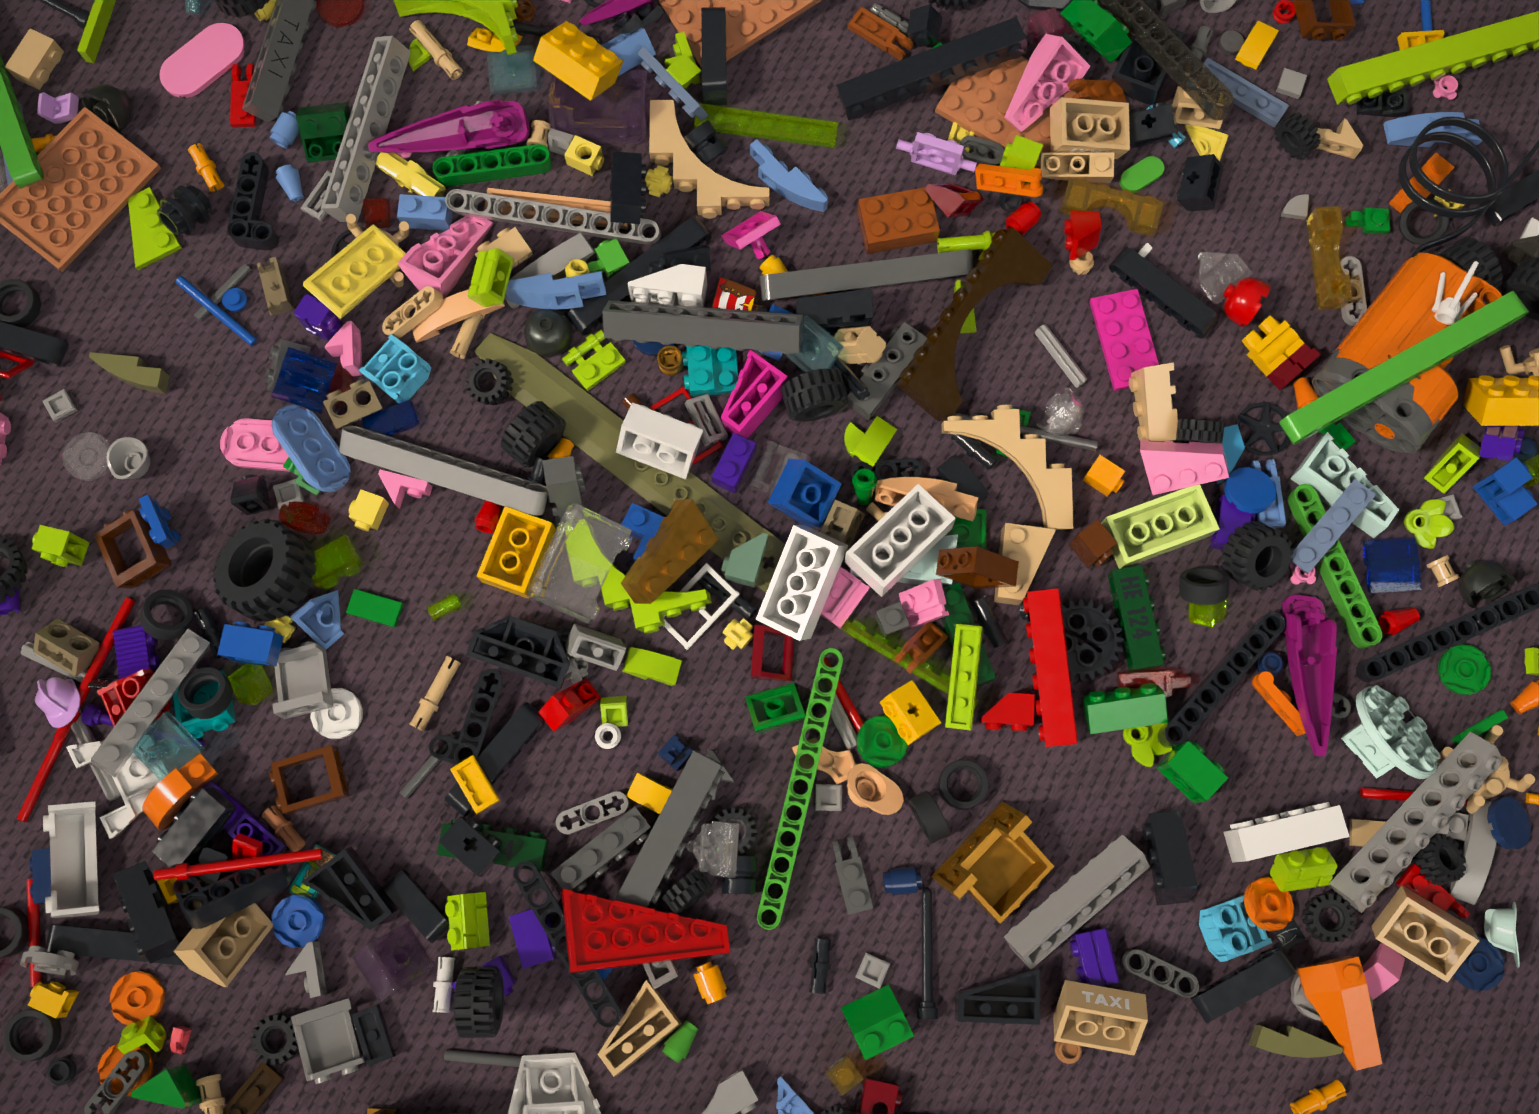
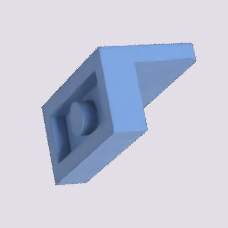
[602,28,656,76]

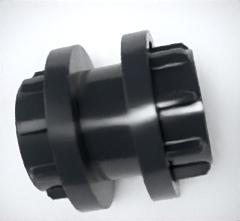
[157,185,212,236]

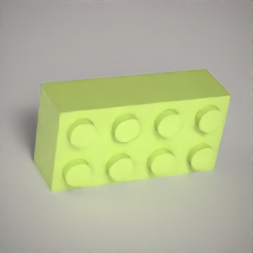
[1101,484,1219,569]

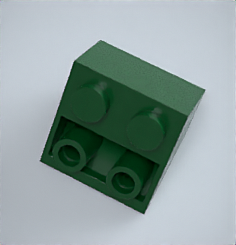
[296,102,350,163]

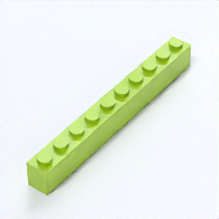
[1327,11,1539,105]

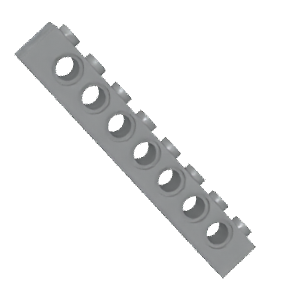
[321,36,411,222]
[1329,732,1503,913]

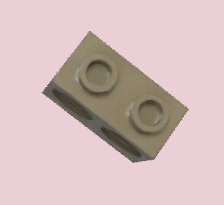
[323,379,384,430]
[821,500,865,560]
[33,618,100,677]

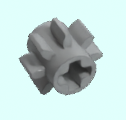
[564,652,588,684]

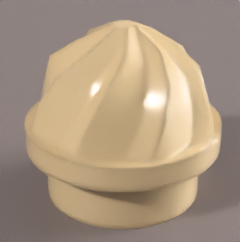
[1069,251,1094,275]

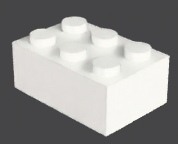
[616,402,703,479]

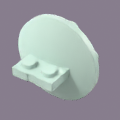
[1341,685,1441,779]

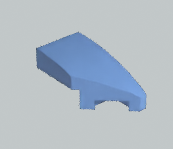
[776,1076,815,1114]

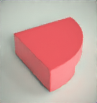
[170,1026,192,1055]

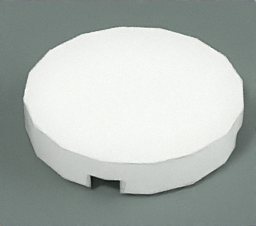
[310,688,363,739]

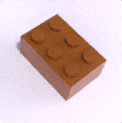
[857,187,940,254]

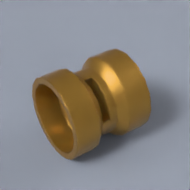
[657,346,683,376]

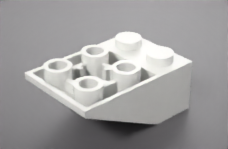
[628,264,707,307]

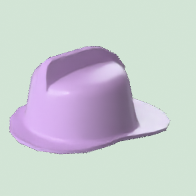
[35,677,81,728]

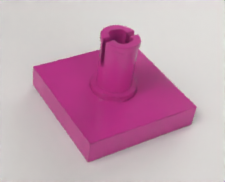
[721,211,781,259]

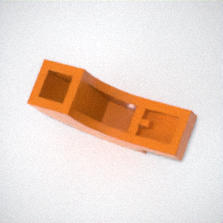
[142,753,218,831]

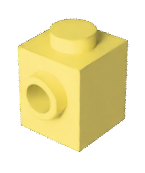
[349,490,389,532]

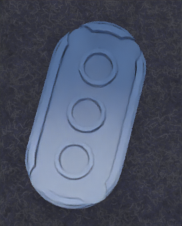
[272,405,351,492]

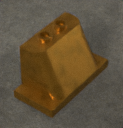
[931,802,1054,924]

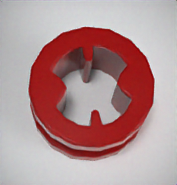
[1272,0,1296,24]

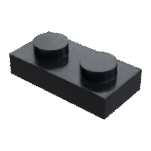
[351,1004,396,1067]

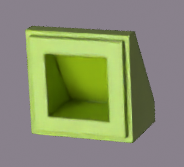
[666,54,702,88]
[600,696,628,727]

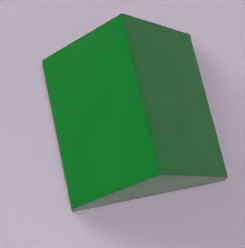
[745,683,805,735]
[131,1064,202,1109]

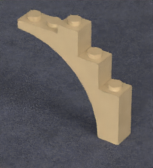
[649,100,769,219]
[941,405,1073,530]

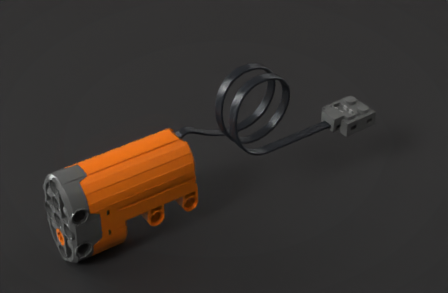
[1312,116,1539,454]

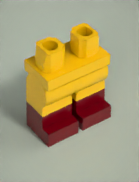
[1242,315,1321,391]

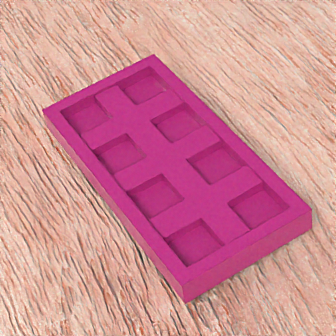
[1089,289,1159,391]

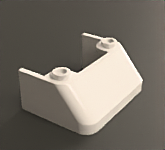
[43,802,99,918]

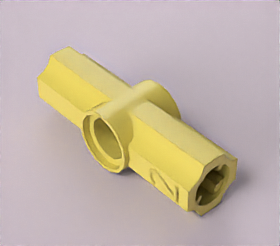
[375,152,446,197]

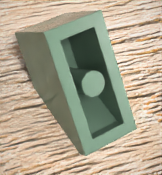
[721,533,768,588]

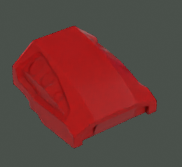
[97,668,171,727]

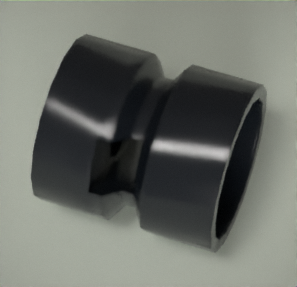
[684,120,728,165]
[722,856,757,894]

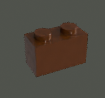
[1069,519,1117,568]

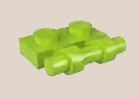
[562,330,626,391]

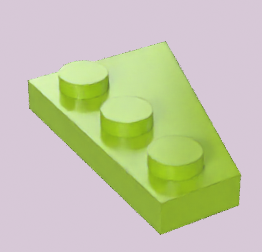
[128,187,182,270]

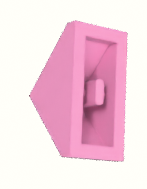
[1362,942,1405,1000]

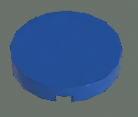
[1224,467,1276,514]
[271,894,325,948]

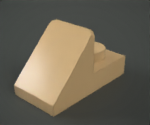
[1316,118,1363,159]

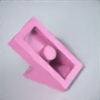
[325,321,362,377]
[378,469,432,509]

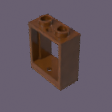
[1293,0,1356,41]
[94,509,172,589]
[936,547,1019,589]
[269,745,350,815]

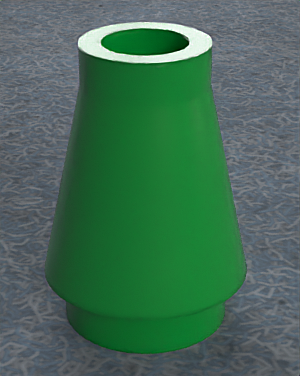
[852,469,877,505]

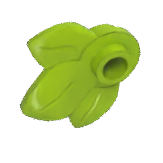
[1404,499,1455,549]
[1123,723,1172,767]

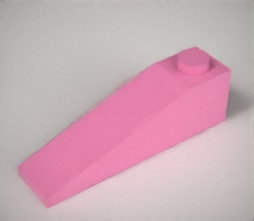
[1004,34,1090,132]
[398,216,493,299]

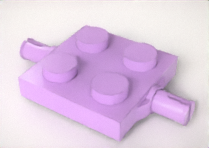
[896,132,977,175]

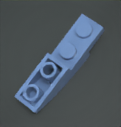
[1383,112,1483,148]
[750,139,828,212]
[506,271,607,309]

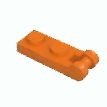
[975,164,1043,197]
[1252,671,1306,736]

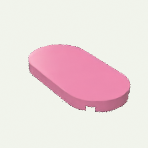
[160,23,245,98]
[220,418,291,472]

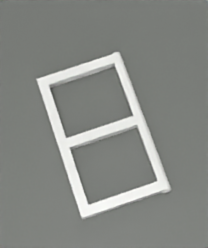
[664,563,739,650]

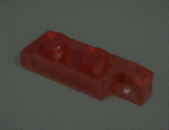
[1117,669,1191,696]

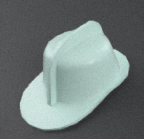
[1484,902,1520,968]

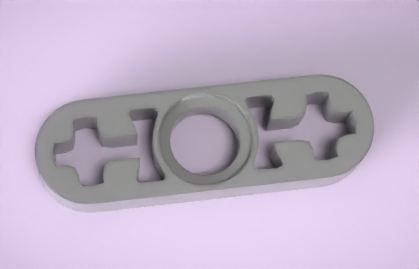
[1336,256,1367,326]
[556,791,629,835]

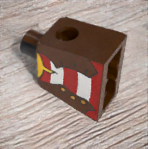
[712,277,768,312]

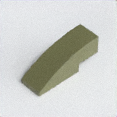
[89,352,169,394]
[1249,1024,1343,1058]

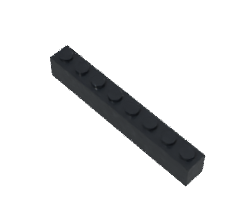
[836,17,1027,121]

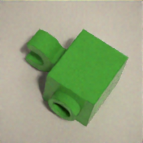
[587,238,630,279]

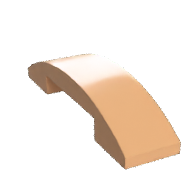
[412,289,505,343]

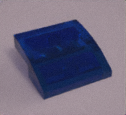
[272,347,337,413]
[1363,537,1421,593]

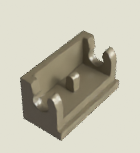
[257,257,294,316]

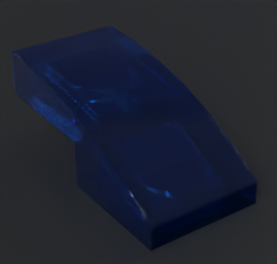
[362,401,419,436]

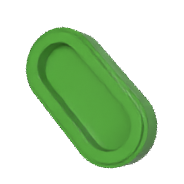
[1119,156,1164,194]

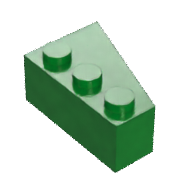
[1060,0,1132,63]

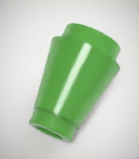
[662,1020,698,1063]

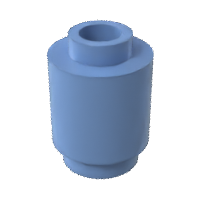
[269,111,300,149]

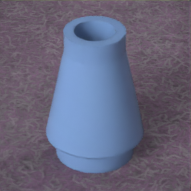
[276,164,304,203]

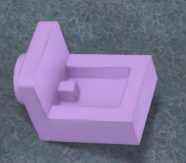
[37,92,79,124]

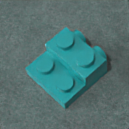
[682,345,738,397]
[173,670,236,739]

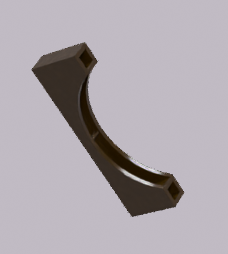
[896,228,1052,421]

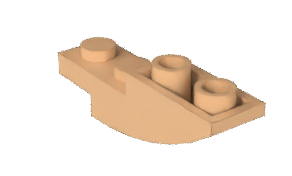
[875,477,978,521]

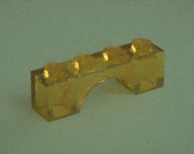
[1059,178,1164,237]
[1307,206,1352,310]

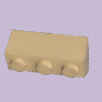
[174,903,273,987]

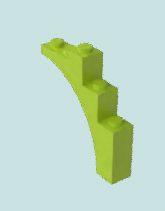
[394,0,519,55]
[562,518,712,634]

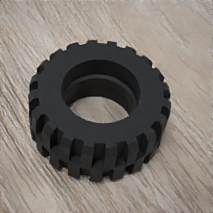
[213,519,316,622]

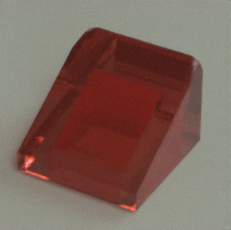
[363,198,391,228]

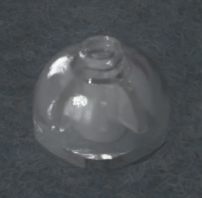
[1035,387,1084,436]

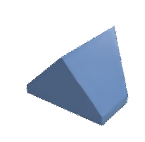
[291,590,344,649]

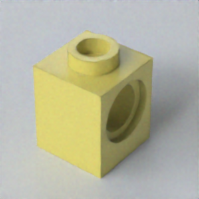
[564,135,604,176]

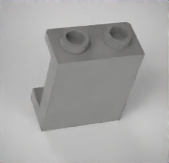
[273,642,333,719]
[291,998,364,1084]

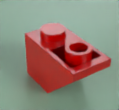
[1063,210,1102,260]
[539,678,601,732]
[979,693,1035,732]

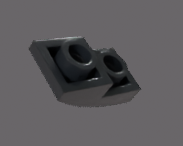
[612,3,664,34]
[1357,90,1407,117]
[936,454,989,503]

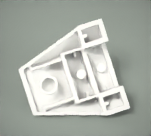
[508,1052,601,1114]

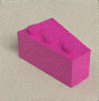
[721,350,789,439]

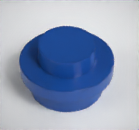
[222,288,247,312]

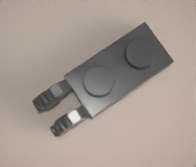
[832,837,873,915]

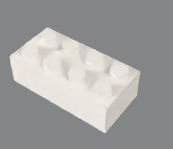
[845,484,956,597]
[756,525,849,641]
[1224,802,1349,863]

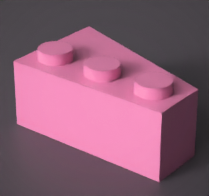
[1140,439,1229,495]

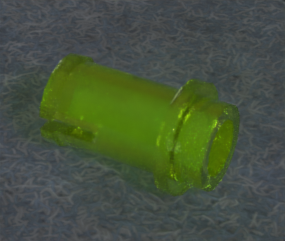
[427,593,462,621]

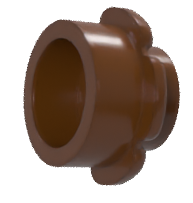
[514,0,536,22]

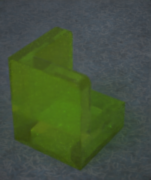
[1189,599,1227,627]
[227,664,274,705]

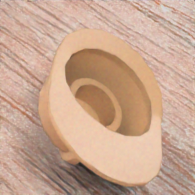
[847,763,904,815]

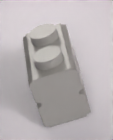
[565,624,626,671]

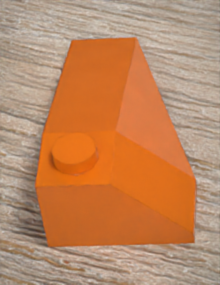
[1297,956,1382,1071]

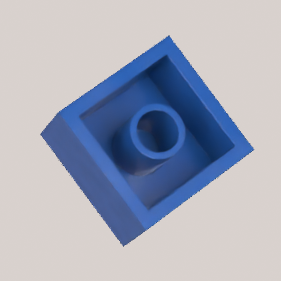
[768,459,842,528]

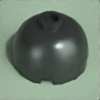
[82,85,132,133]
[524,309,573,358]
[1459,560,1515,608]

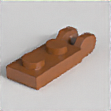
[847,7,914,60]
[1067,78,1127,103]
[894,622,949,674]

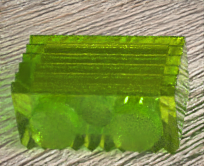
[312,534,365,589]

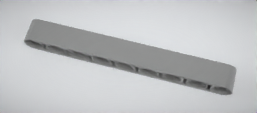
[445,189,662,245]
[339,425,548,515]

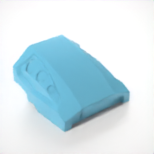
[359,334,432,404]
[1199,894,1272,962]

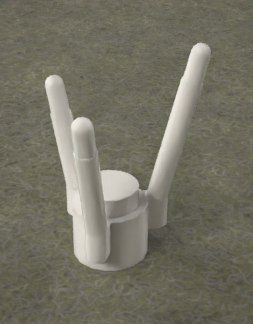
[1431,261,1479,325]

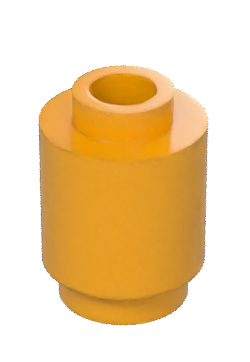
[693,961,727,1004]

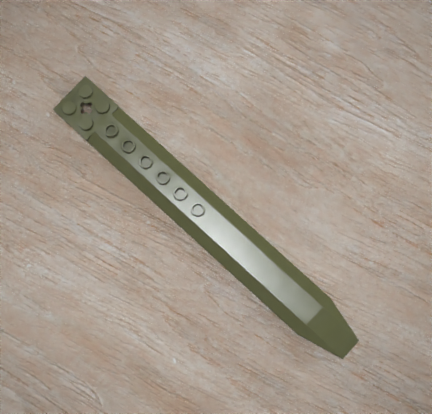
[475,333,786,593]

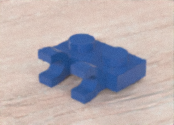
[139,494,181,548]

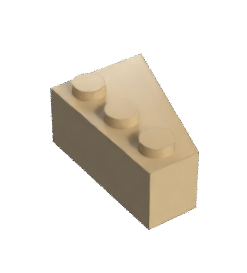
[1129,362,1178,442]
[994,523,1056,605]
[598,980,682,1077]

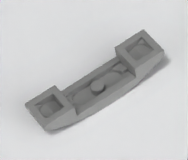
[1449,800,1496,905]

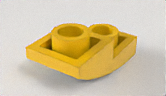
[1235,21,1279,69]
[467,27,522,52]
[626,773,673,814]

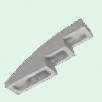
[505,233,595,309]

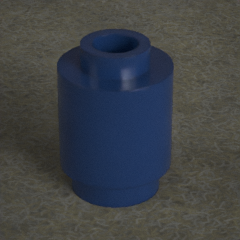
[883,866,922,896]

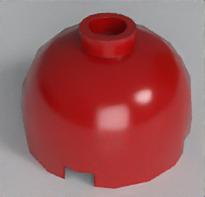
[1223,277,1271,328]

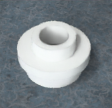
[595,723,621,749]

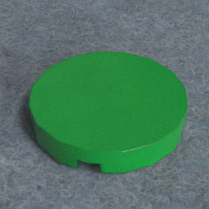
[1438,644,1491,696]
[856,716,908,768]

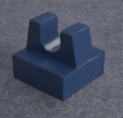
[657,735,693,771]

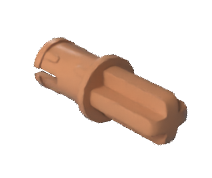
[262,805,305,852]

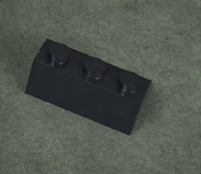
[1112,17,1185,106]

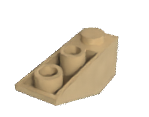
[1040,152,1114,183]

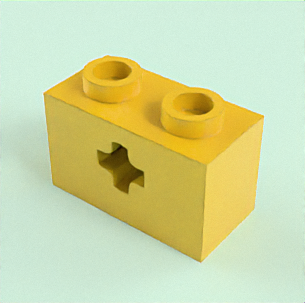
[880,680,941,745]

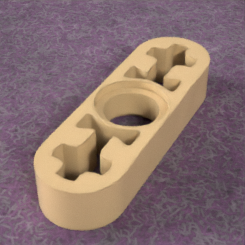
[382,286,443,339]

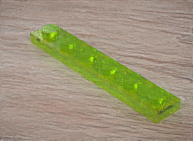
[694,103,838,148]
[842,620,980,710]

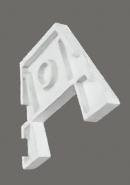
[66,734,171,839]

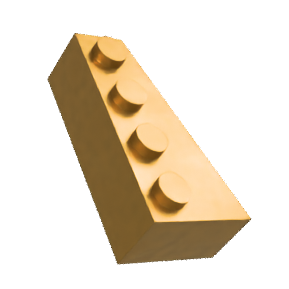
[621,499,719,604]

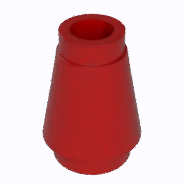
[474,500,501,534]
[1378,607,1420,635]

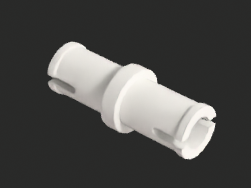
[432,957,455,1013]

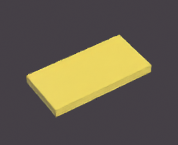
[303,224,406,319]

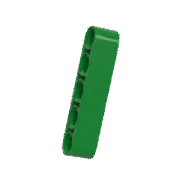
[432,144,552,187]

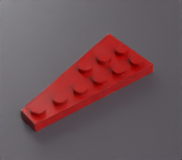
[562,889,730,973]

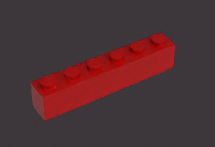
[1023,588,1078,747]

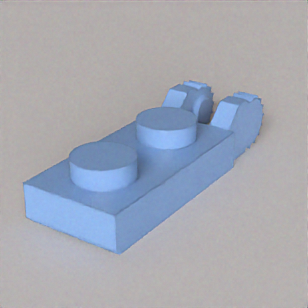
[1250,459,1286,528]

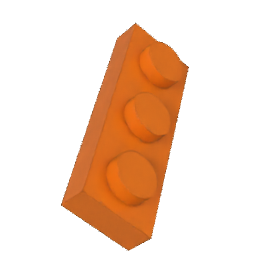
[1389,152,1455,213]

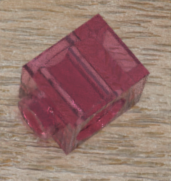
[1026,7,1065,47]

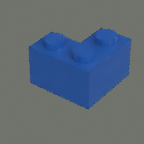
[1472,457,1537,526]
[621,503,664,562]
[217,621,284,667]

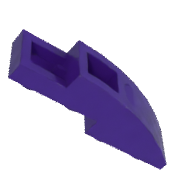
[200,780,286,856]

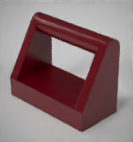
[926,183,984,218]
[751,625,795,682]

